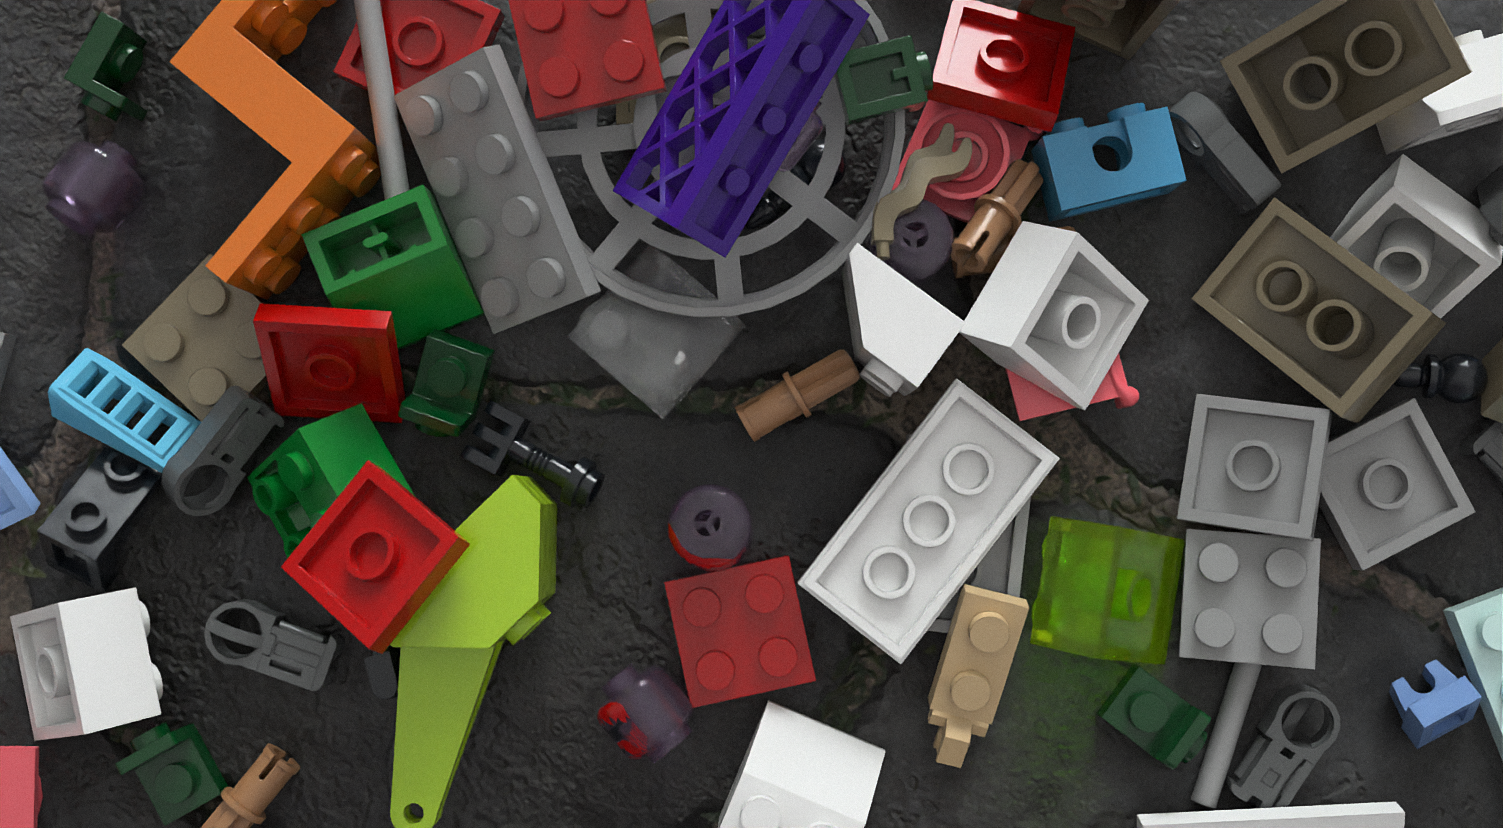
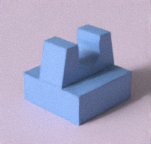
[1389,659,1482,749]

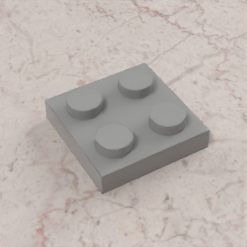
[1177,394,1332,541]
[1319,398,1476,571]
[1179,529,1321,670]

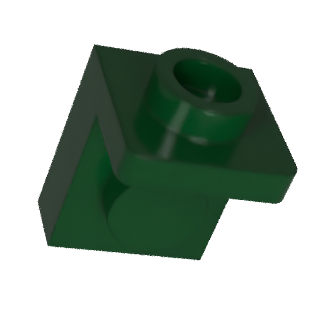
[64,11,148,122]
[834,35,933,125]
[398,329,495,437]
[1096,663,1211,770]
[115,722,228,826]

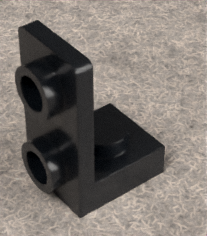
[37,445,162,593]

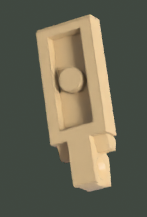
[928,584,1029,768]

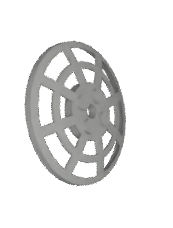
[517,0,905,317]

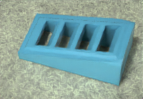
[48,348,201,473]

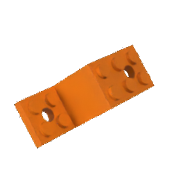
[169,0,381,300]

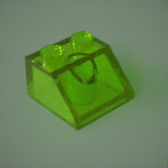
[1030,516,1185,665]

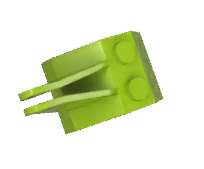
[390,475,557,828]

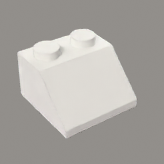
[1376,30,1503,155]
[1330,154,1503,319]
[959,221,1149,410]
[842,243,966,397]
[10,587,163,741]
[718,700,885,828]

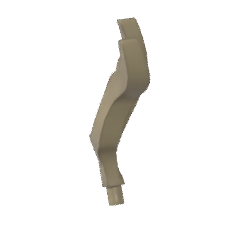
[871,123,972,261]

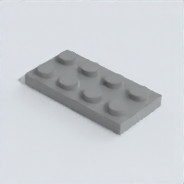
[393,44,601,334]

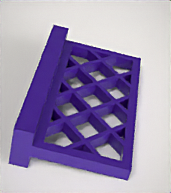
[613,0,870,258]

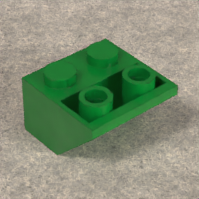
[301,185,485,350]
[247,403,415,559]

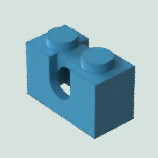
[1031,103,1187,222]

